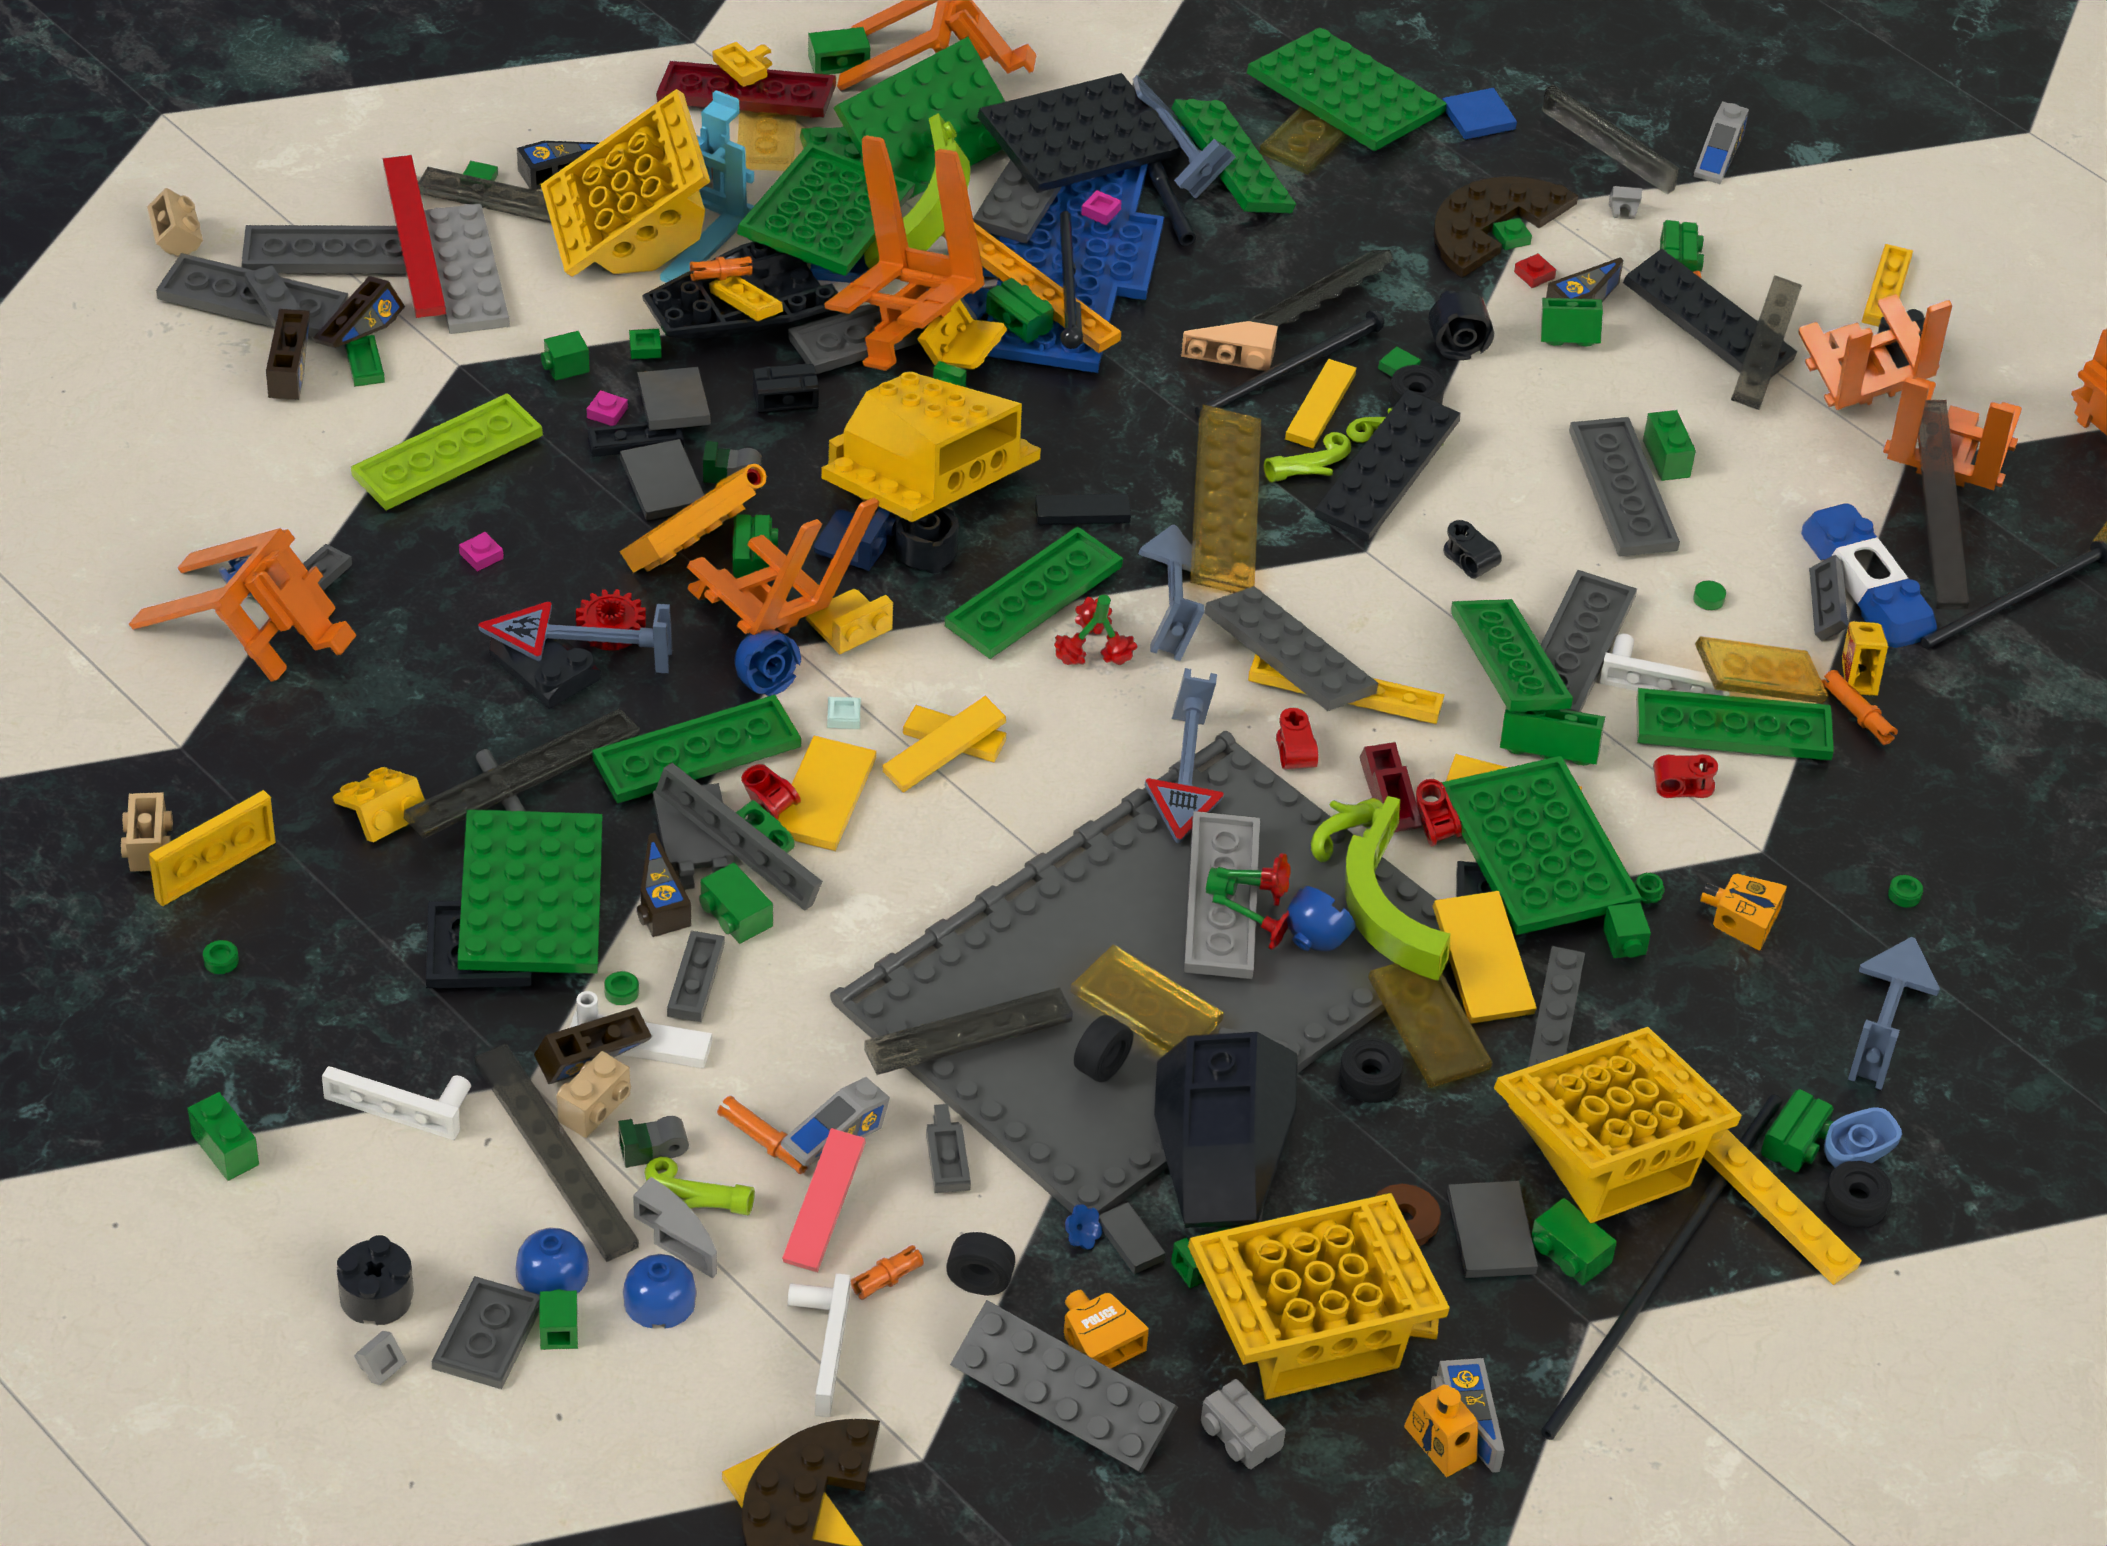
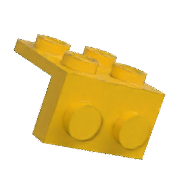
[917,300,1007,369]
[806,589,893,655]
[333,767,430,842]

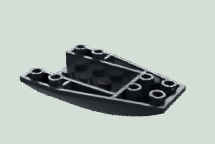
[642,242,838,339]
[1154,1032,1298,1228]

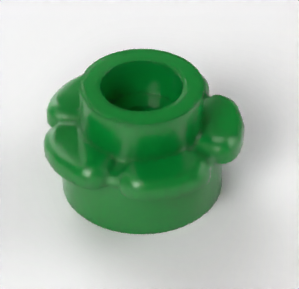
[1633,873,1665,903]

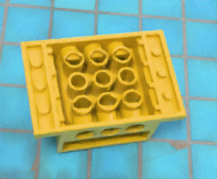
[541,89,711,277]
[821,372,1041,522]
[1494,1027,1742,1224]
[1188,1193,1450,1400]

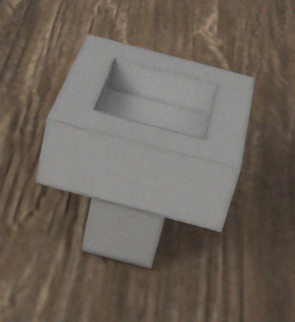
[1609,186,1642,219]
[354,1331,407,1385]

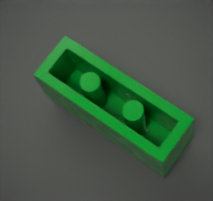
[1500,707,1606,766]

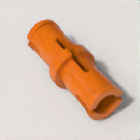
[690,256,753,281]
[851,1245,924,1300]

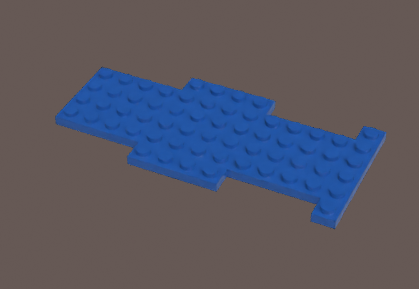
[982,126,1185,373]

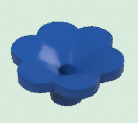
[963,287,989,320]
[1065,1204,1102,1250]

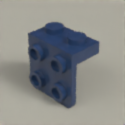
[814,507,896,571]

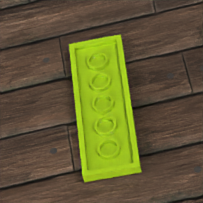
[351,393,543,510]

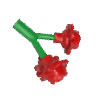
[1054,595,1138,665]

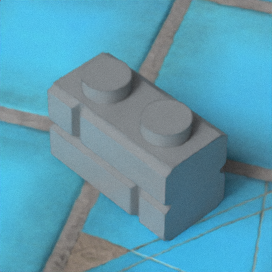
[1201,1379,1286,1470]

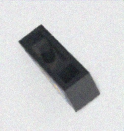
[517,141,600,191]

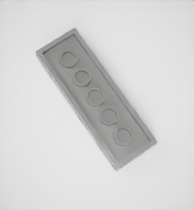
[424,204,510,334]
[1184,811,1260,979]

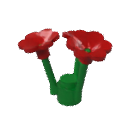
[1206,853,1291,950]

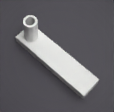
[1599,634,1733,696]
[570,991,712,1069]
[322,1066,471,1140]
[788,1273,850,1417]

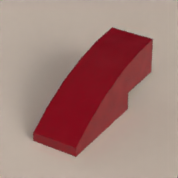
[1359,742,1423,832]

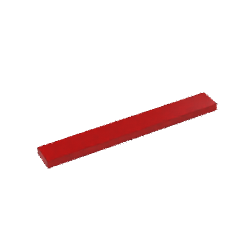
[383,155,446,318]

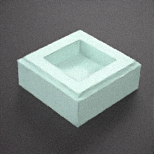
[827,697,861,729]

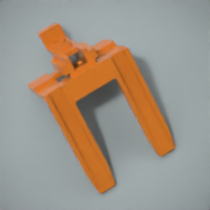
[824,135,985,371]

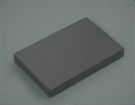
[638,367,711,430]
[620,439,704,521]
[1447,1181,1538,1278]
[431,1276,540,1390]

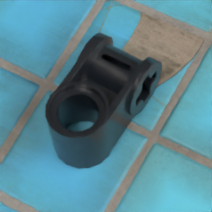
[1443,520,1502,579]

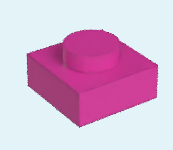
[1081,190,1122,225]
[586,390,628,426]
[459,532,504,571]

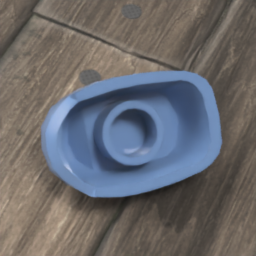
[1824,1108,1902,1168]

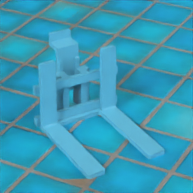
[660,90,754,283]

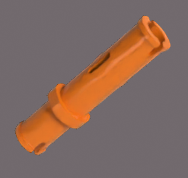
[1821,670,1898,745]
[717,1096,811,1174]

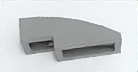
[633,1177,717,1278]

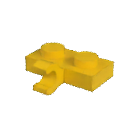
[712,42,772,87]

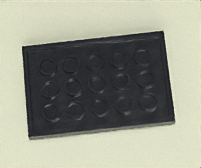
[977,73,1182,193]

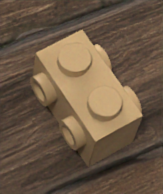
[147,188,203,257]
[121,793,173,871]
[556,1051,631,1138]

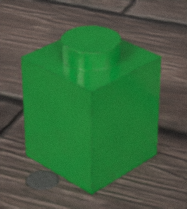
[541,331,590,381]
[1603,903,1651,958]
[539,1289,578,1350]

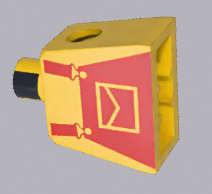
[1842,621,1888,696]

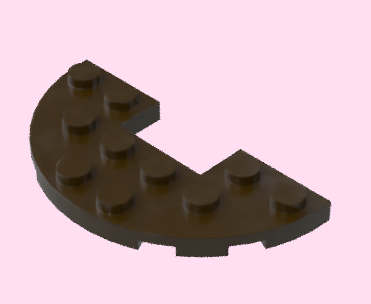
[1433,176,1578,278]
[742,1419,880,1546]

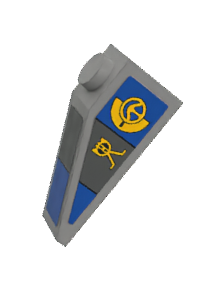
[1693,101,1749,184]
[781,1077,890,1167]
[1431,1358,1505,1473]

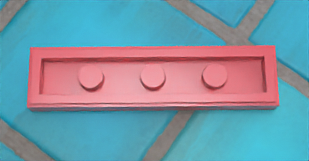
[782,1128,866,1273]

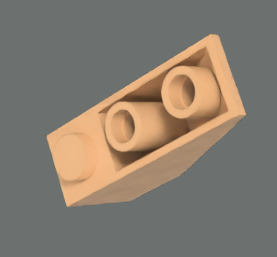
[1181,321,1278,371]

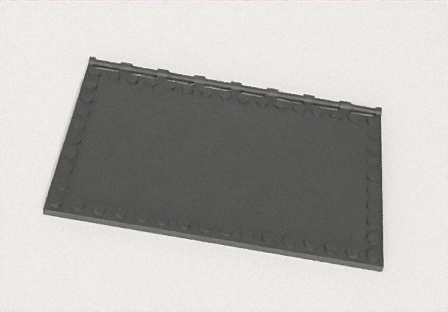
[830,731,1450,1215]

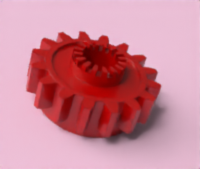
[576,589,646,650]

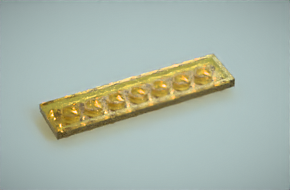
[1190,405,1261,593]

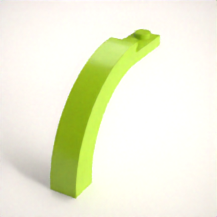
[864,113,970,269]
[1345,796,1451,981]

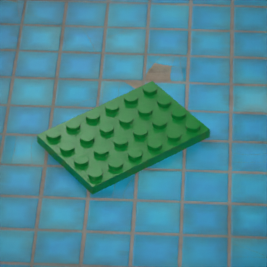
[1247,27,1447,151]
[833,37,1006,201]
[737,143,915,276]
[1441,756,1642,935]
[458,809,603,974]

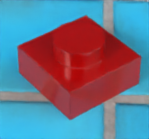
[1514,253,1556,288]

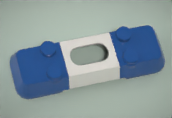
[1801,503,1937,648]

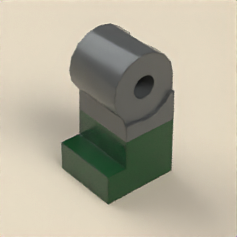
[703,441,763,483]
[618,1116,689,1168]

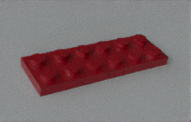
[656,61,836,118]

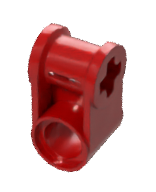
[1276,708,1318,770]
[1653,754,1718,798]
[741,764,801,820]
[1416,779,1463,847]

